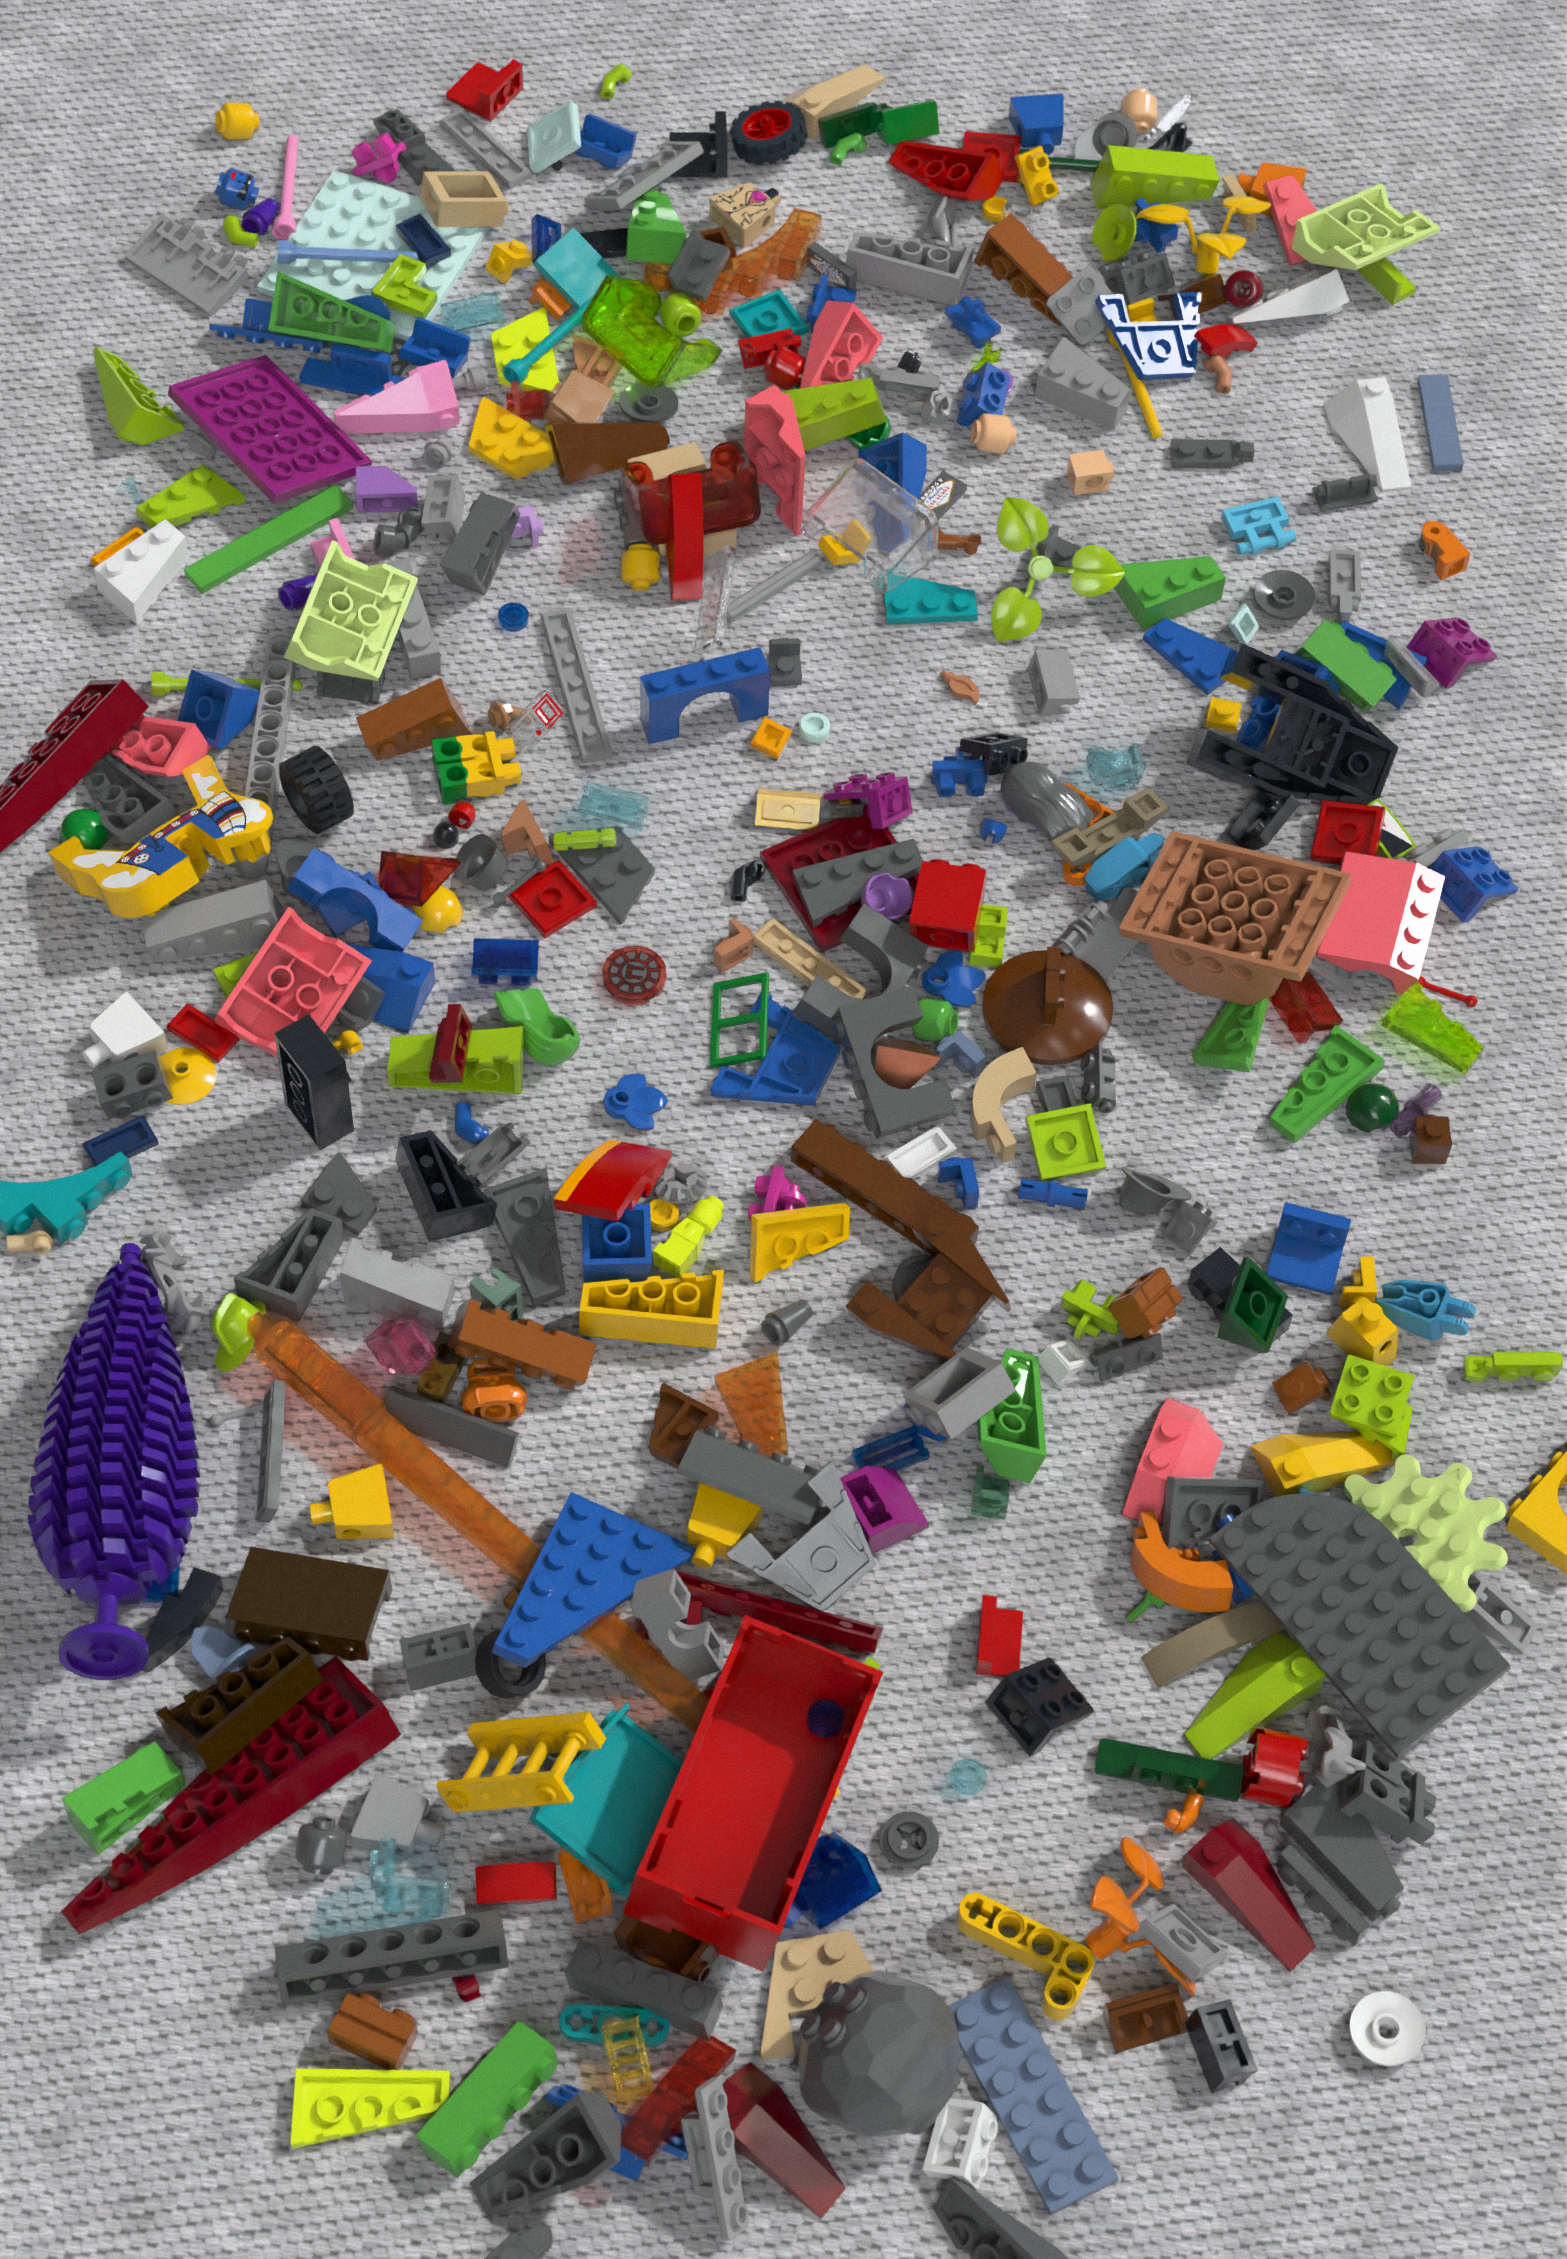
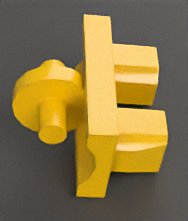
[1015,146,1059,206]

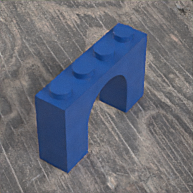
[640,647,770,745]

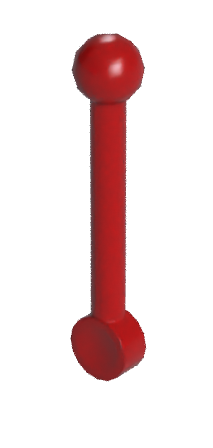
[1413,976,1478,1007]

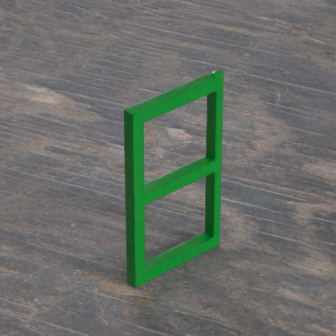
[710,972,769,1067]

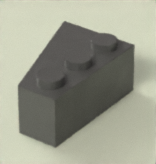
[440,492,520,595]
[234,1208,345,1322]

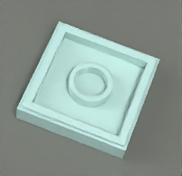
[527,101,581,172]

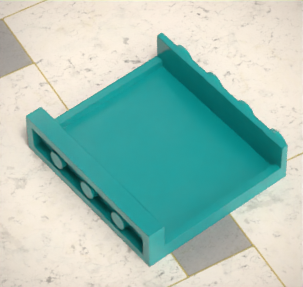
[529,1703,683,1900]

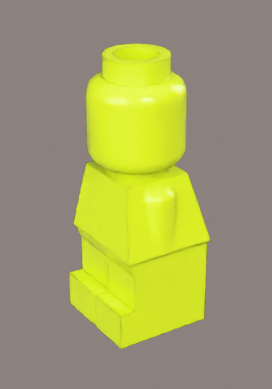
[653,1195,724,1278]

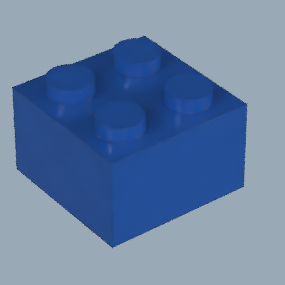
[582,1204,652,1283]

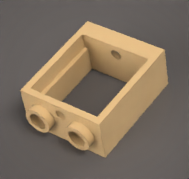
[420,171,508,227]

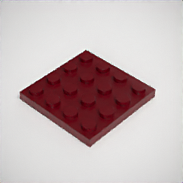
[760,806,919,953]

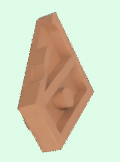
[573,335,627,388]

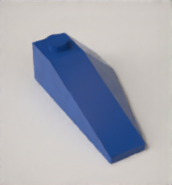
[858,432,927,551]
[1235,650,1341,753]
[347,944,435,1033]

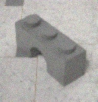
[630,1568,725,1683]

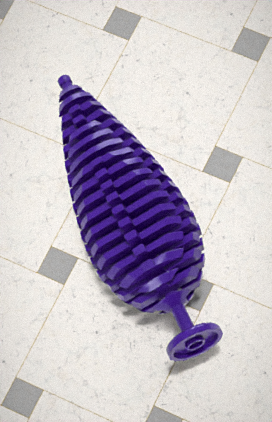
[27,1243,200,1680]

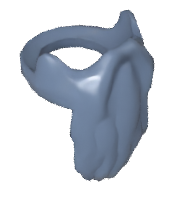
[190,1625,258,1684]

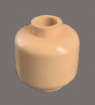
[1121,89,1158,134]
[971,413,1016,454]

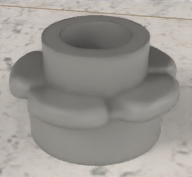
[423,440,452,469]

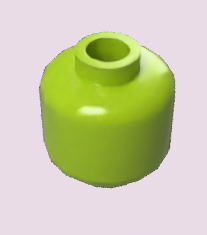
[660,293,702,337]

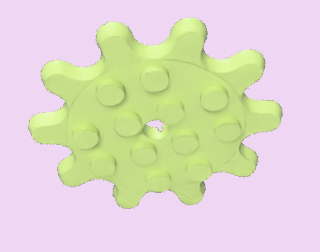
[1343,1454,1508,1613]

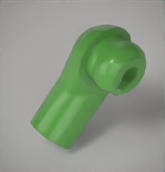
[829,133,867,165]

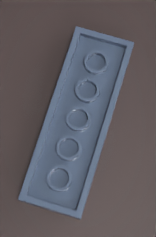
[948,1976,1119,2215]

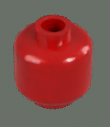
[762,346,805,390]

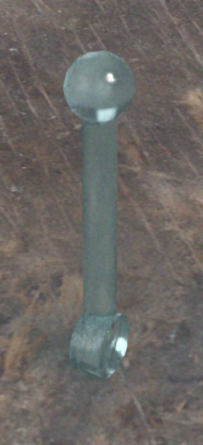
[125,476,145,504]

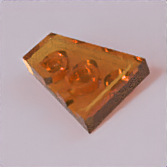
[714,1352,788,1456]

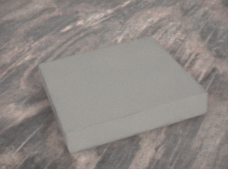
[1138,1903,1228,1982]

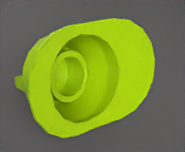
[210,1293,266,1372]

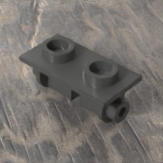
[1312,472,1378,512]
[1081,1042,1116,1113]
[1089,1333,1163,1382]

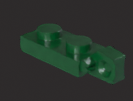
[818,102,893,148]

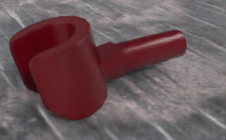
[450,1975,481,2002]

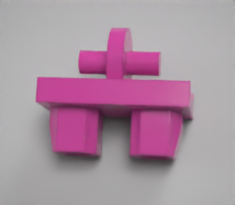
[351,132,407,183]
[748,1166,806,1222]

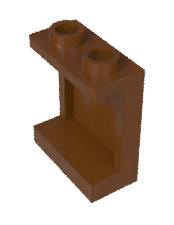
[613,1915,720,1983]

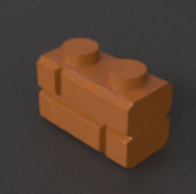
[1108,1267,1182,1339]
[327,1993,418,2070]

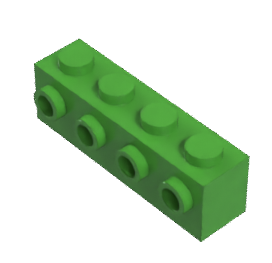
[415,2020,560,2178]

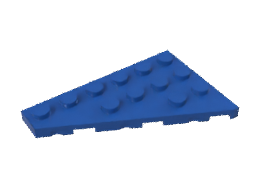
[491,1492,696,1668]

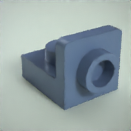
[935,1030,986,1079]

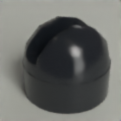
[433,822,459,849]

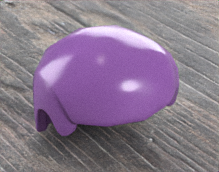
[861,873,913,921]

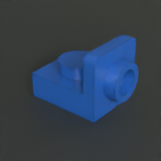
[937,1157,980,1209]

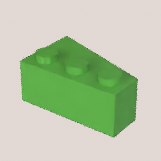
[1114,556,1226,630]
[1295,619,1397,713]

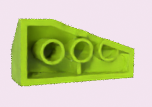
[1184,1633,1326,1760]

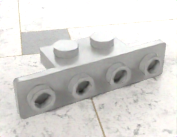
[681,2077,749,2240]

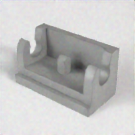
[421,475,466,542]
[1027,649,1080,717]

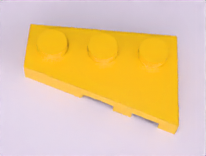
[750,1203,850,1283]

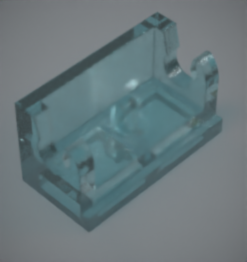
[440,291,506,332]
[578,781,650,832]

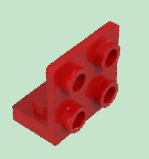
[446,59,523,122]

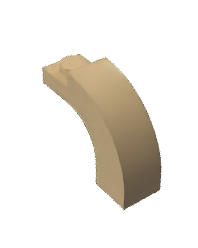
[970,1047,1037,1163]

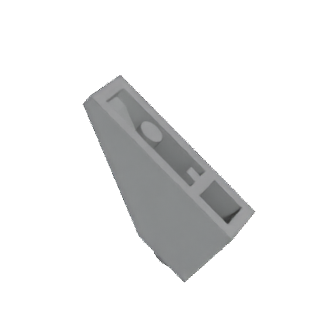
[1464,1570,1539,1654]

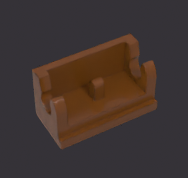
[1102,1983,1188,2053]

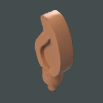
[940,669,980,705]

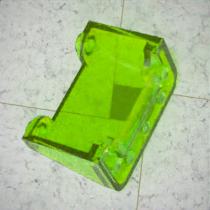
[582,275,723,388]

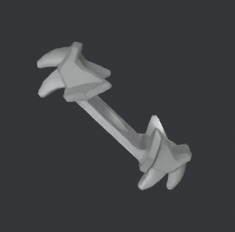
[140,1230,209,1335]
[1307,1704,1366,1788]

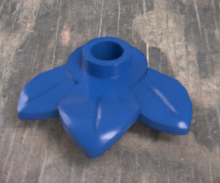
[922,951,986,1007]
[603,1073,668,1130]

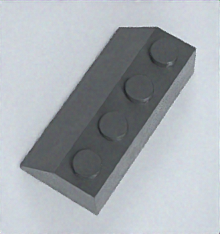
[676,1426,823,1525]

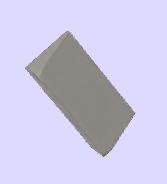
[1384,637,1440,697]

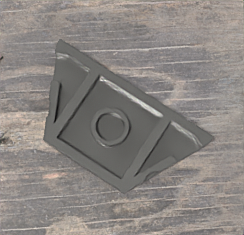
[549,826,655,925]

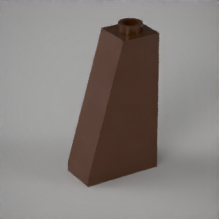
[545,422,670,484]

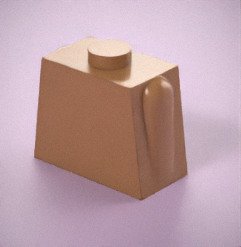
[543,370,616,423]

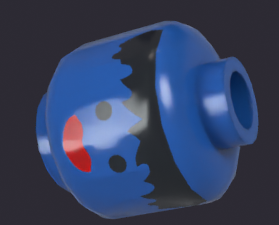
[215,168,259,210]

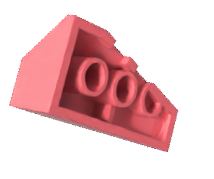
[800,300,883,388]
[107,716,211,777]

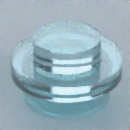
[950,1759,987,1795]

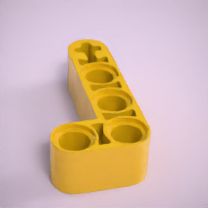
[957,1893,1094,2020]

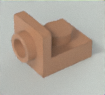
[714,918,754,974]

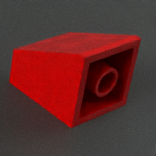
[909,859,987,952]

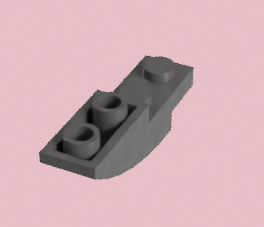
[373,109,454,186]

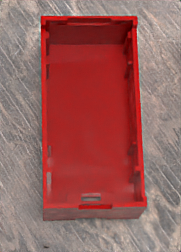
[623,1615,883,1972]

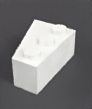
[94,519,189,625]

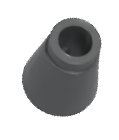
[761,1300,813,1344]

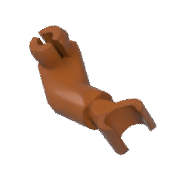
[916,515,981,555]

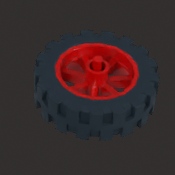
[730,100,808,165]

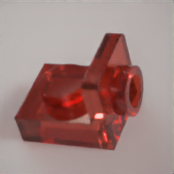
[506,381,549,420]

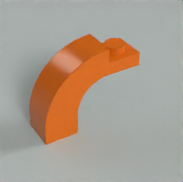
[1130,1511,1234,1612]

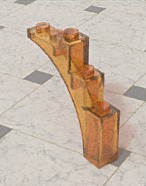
[644,208,822,316]

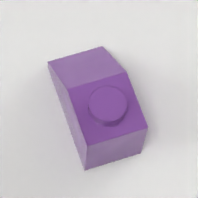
[356,466,418,513]

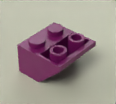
[840,1466,929,1554]

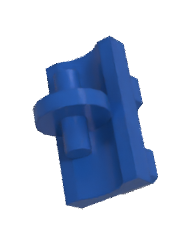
[1134,198,1179,253]
[945,295,1001,349]
[931,747,989,797]

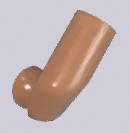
[1204,354,1233,394]

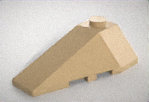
[782,64,886,139]

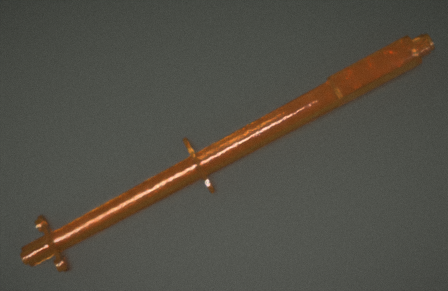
[247,1312,710,1734]

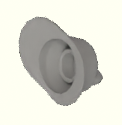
[1074,112,1138,161]

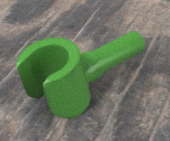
[1125,1591,1166,1623]

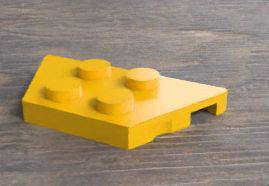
[468,397,555,479]

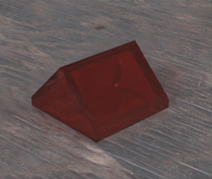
[378,851,461,907]

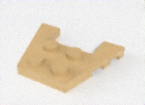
[760,1930,874,2061]

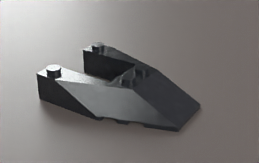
[1186,643,1399,805]

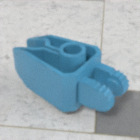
[1084,832,1164,901]
[1376,1280,1476,1341]

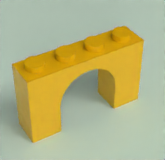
[1505,1451,1567,1574]

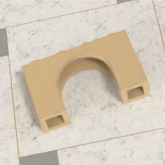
[624,442,737,565]

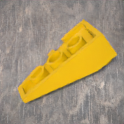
[1250,1431,1396,1497]

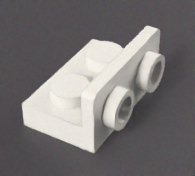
[922,2098,998,2190]

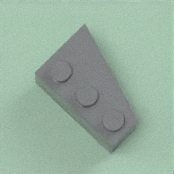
[1035,336,1130,430]
[340,1237,455,1328]

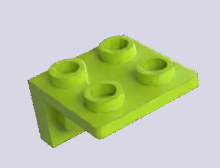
[1329,1354,1415,1437]

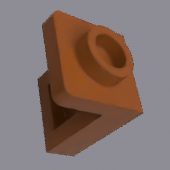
[1272,1361,1332,1414]

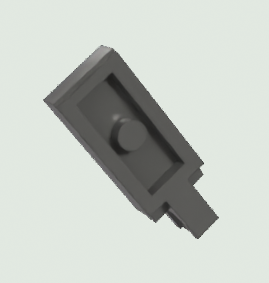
[1170,439,1254,469]

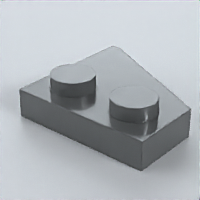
[301,1153,377,1236]

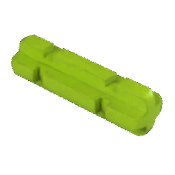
[553,828,617,851]

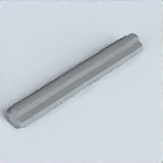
[721,551,821,623]

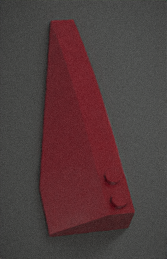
[0,679,149,852]
[61,1656,401,1935]

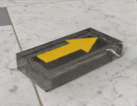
[825,790,863,818]

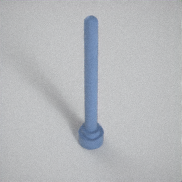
[277,240,419,264]

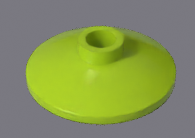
[1092,204,1137,262]

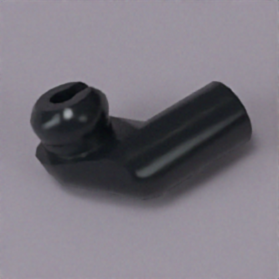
[731,860,766,902]

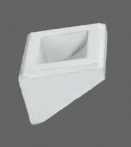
[1038,1339,1090,1385]

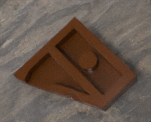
[649,1383,719,1469]

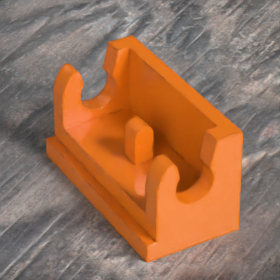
[557,1847,613,1923]

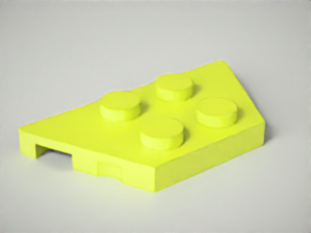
[491,307,559,393]

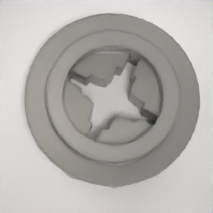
[654,1161,707,1204]

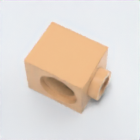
[1066,449,1114,495]

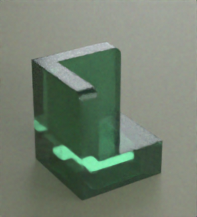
[970,1464,1010,1520]

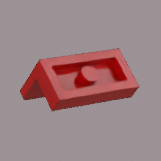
[976,1595,1023,1677]

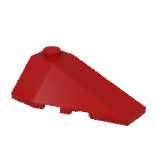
[888,141,1006,201]

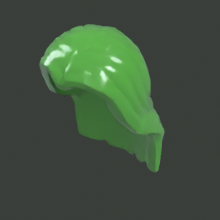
[494,988,581,1067]

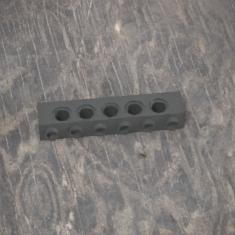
[274,1909,509,2006]

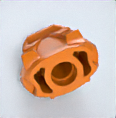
[460,1358,528,1423]

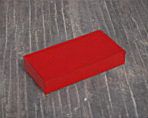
[167,1003,240,1063]

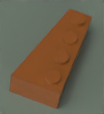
[974,214,1074,327]
[447,1299,597,1390]

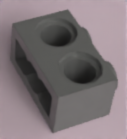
[92,1050,173,1119]

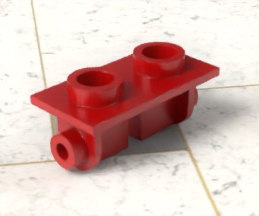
[737,328,802,369]

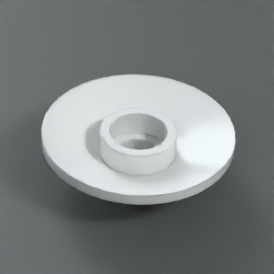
[1349,1991,1426,2066]

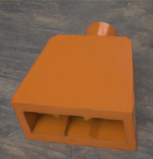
[1237,162,1307,218]

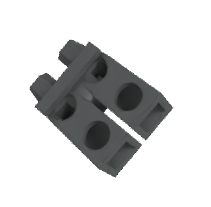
[1340,1740,1436,1844]

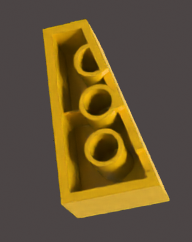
[579,1269,724,1349]

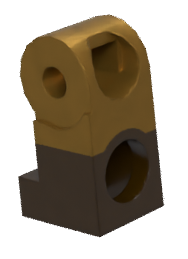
[417,1331,469,1403]

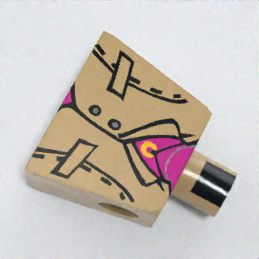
[709,183,781,248]

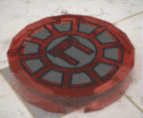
[602,946,667,1005]

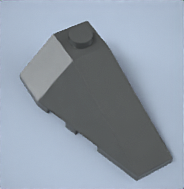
[83,753,178,844]
[469,2092,621,2217]
[933,2177,1069,2259]

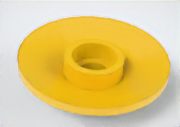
[150,1048,216,1105]

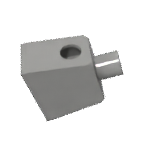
[350,1772,445,1858]

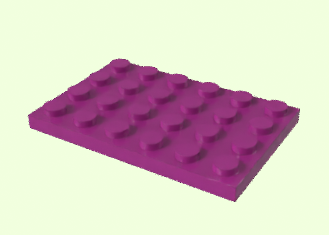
[168,355,372,504]

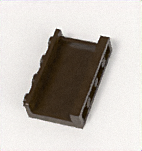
[225,1547,392,1661]

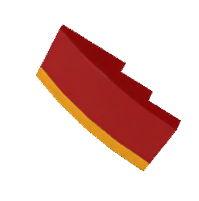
[554,1139,672,1221]

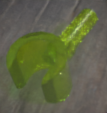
[968,341,1002,373]

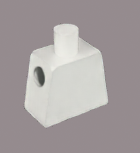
[82,992,168,1068]

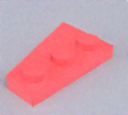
[1263,175,1317,266]

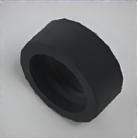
[475,1629,547,1698]

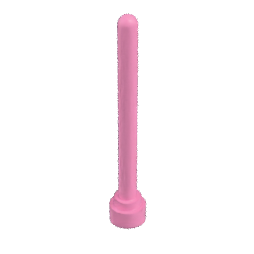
[272,135,298,239]

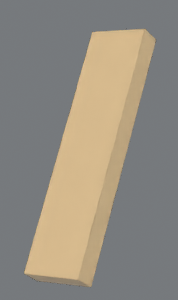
[753,918,870,999]

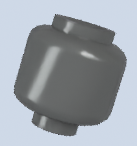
[295,1816,347,1875]

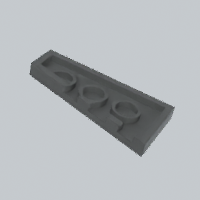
[792,839,923,928]
[484,1167,565,1305]

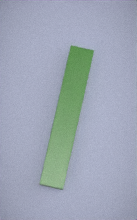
[184,484,353,594]

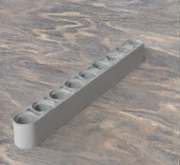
[238,634,297,879]

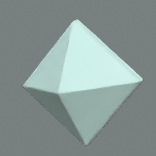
[1228,603,1260,645]

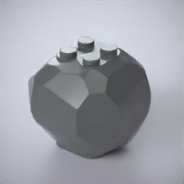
[799,1971,961,2137]

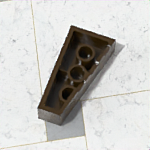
[155,1636,323,1775]

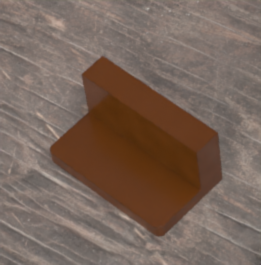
[1157,273,1228,321]

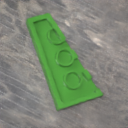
[1270,1025,1385,1143]

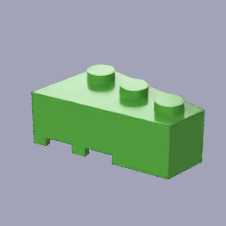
[627,189,686,264]
[61,1742,186,1856]

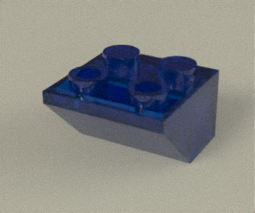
[794,1831,882,1930]

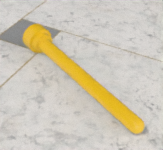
[1106,327,1162,439]

